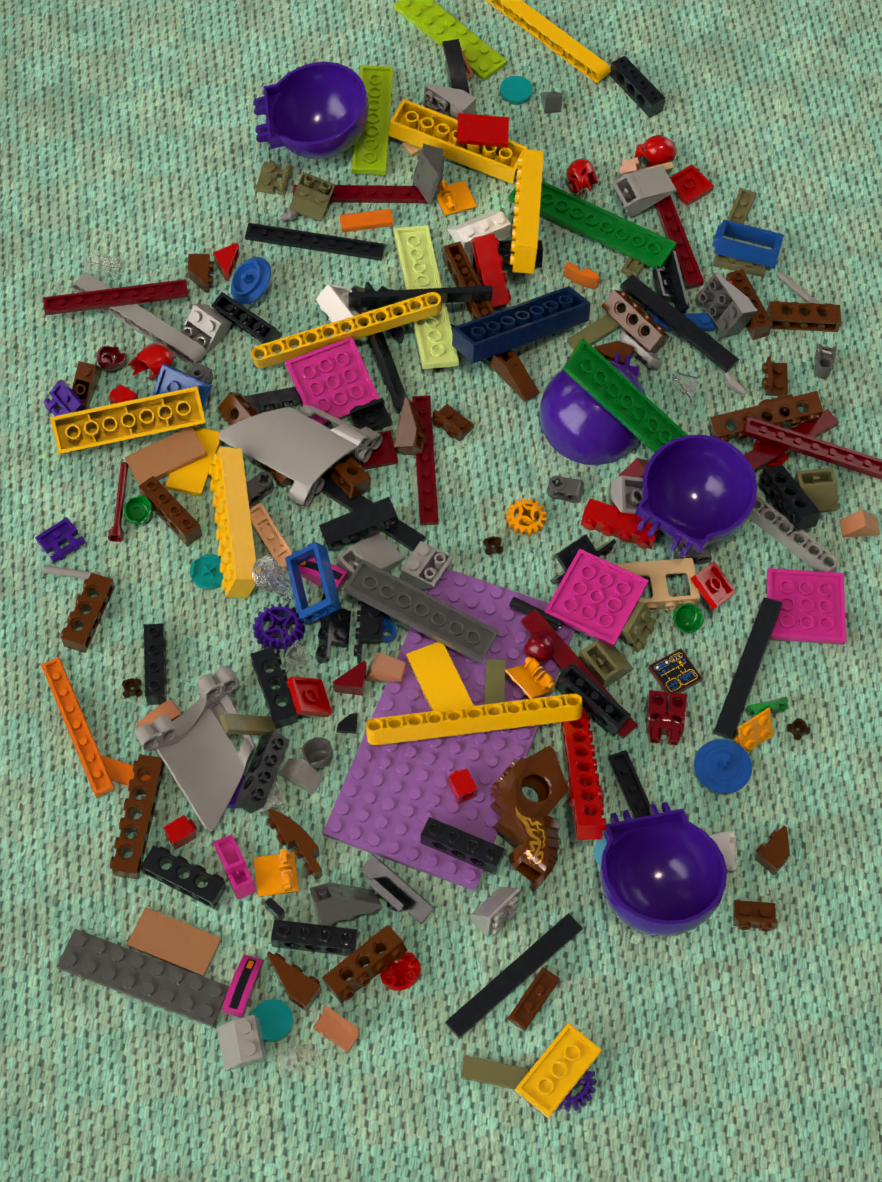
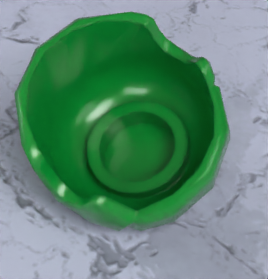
[124,495,153,525]
[673,603,703,633]

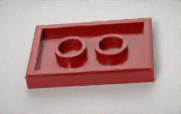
[456,113,509,148]

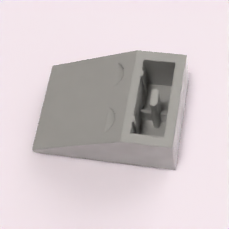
[423,84,476,120]
[612,165,677,217]
[337,533,405,579]
[470,887,520,938]

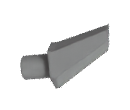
[280,210,300,222]
[723,372,747,395]

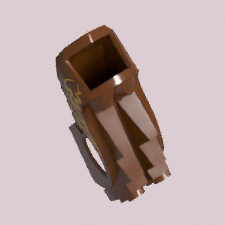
[490,746,569,890]

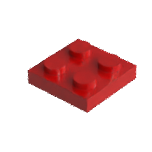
[669,164,714,206]
[690,561,736,610]
[287,676,332,717]

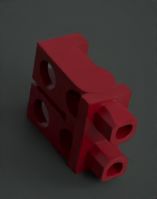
[646,690,687,745]

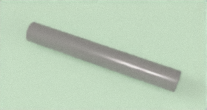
[776,271,819,304]
[43,565,101,579]

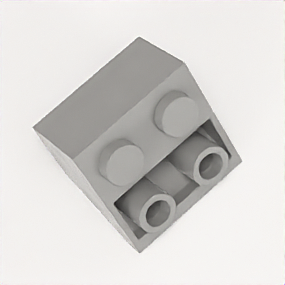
[181,304,232,354]
[401,541,453,589]

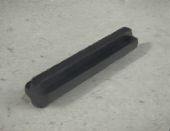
[509,597,563,630]

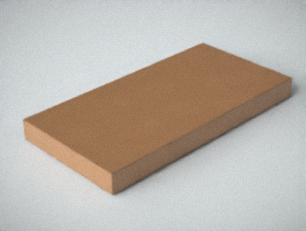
[124,426,208,485]
[127,907,222,977]

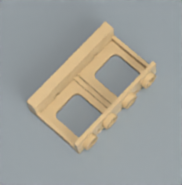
[617,558,700,612]

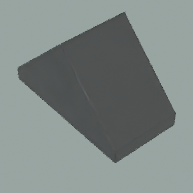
[540,91,563,114]

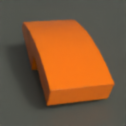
[563,262,600,289]

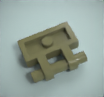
[256,161,292,195]
[622,601,656,652]

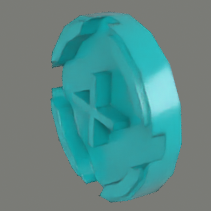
[500,76,533,105]
[190,554,223,590]
[252,999,293,1042]

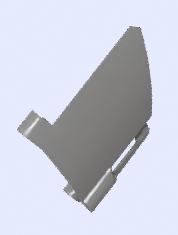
[219,405,383,507]
[134,666,256,831]

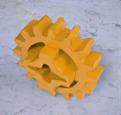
[506,497,547,537]

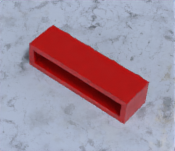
[471,233,511,308]
[581,498,659,550]

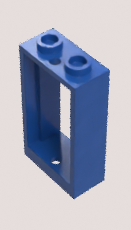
[712,219,784,269]
[285,542,342,624]

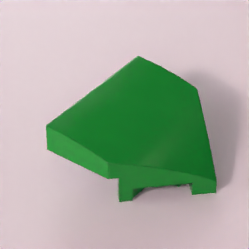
[745,697,789,716]

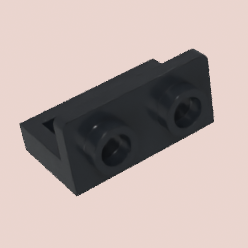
[350,398,392,431]

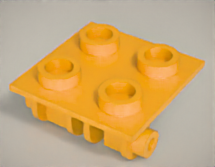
[437,180,477,216]
[505,656,556,699]
[733,708,774,752]
[253,849,299,897]

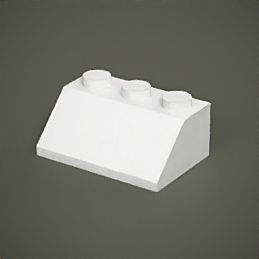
[448,210,511,254]
[316,284,365,332]

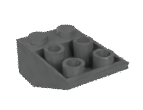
[413,144,445,204]
[696,272,757,337]
[310,882,382,926]

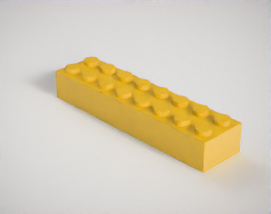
[388,99,528,184]
[510,149,544,274]
[50,386,206,454]
[208,447,258,598]

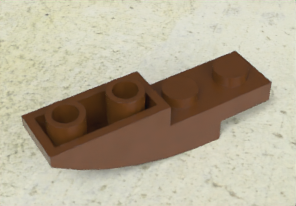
[266,809,322,880]

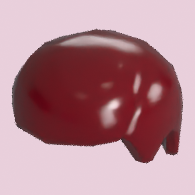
[96,345,126,371]
[524,632,554,664]

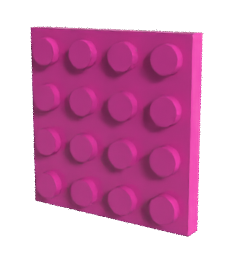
[285,337,379,425]
[544,548,649,647]
[767,568,846,645]

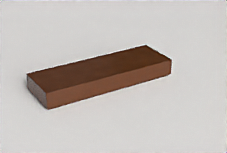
[507,967,560,1031]

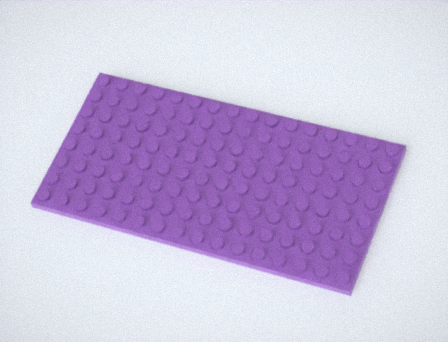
[323,569,576,891]

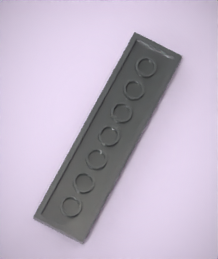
[343,559,499,664]
[57,929,230,1027]

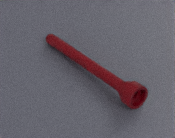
[108,462,128,542]

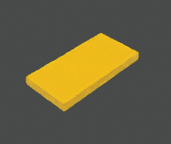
[165,426,221,497]
[406,642,474,711]
[514,1023,602,1119]

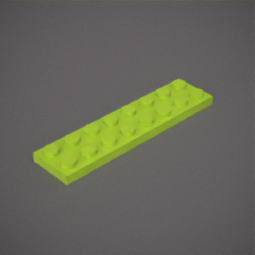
[394,0,507,82]
[352,65,393,175]

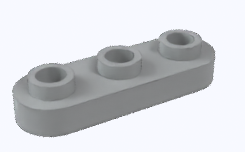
[619,330,663,369]

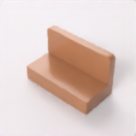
[313,1005,360,1053]

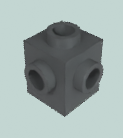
[187,362,213,385]

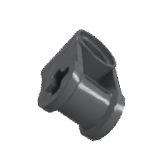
[814,344,836,379]
[246,471,274,506]
[547,476,584,503]
[673,543,712,565]

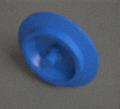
[231,257,271,305]
[694,739,752,794]

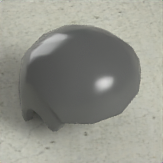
[302,737,333,769]

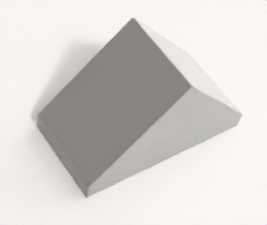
[279,758,323,794]

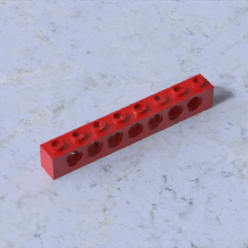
[561,709,606,840]

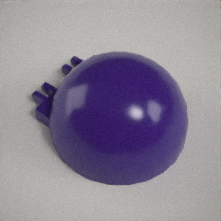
[253,62,369,160]
[540,353,647,465]
[636,435,757,557]
[600,802,727,937]

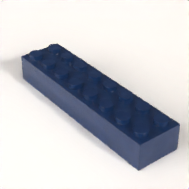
[452,286,591,363]

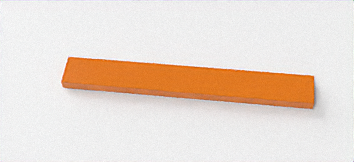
[41,657,115,798]

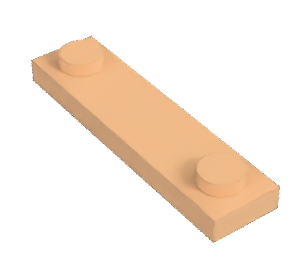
[250,503,292,572]

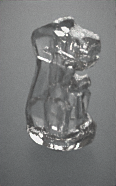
[252,555,295,601]

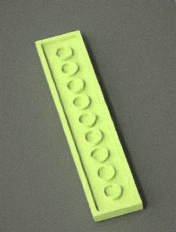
[393,225,459,369]

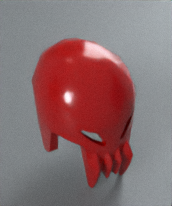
[634,135,677,167]
[566,158,598,196]
[127,343,174,380]

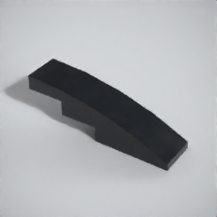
[442,39,470,94]

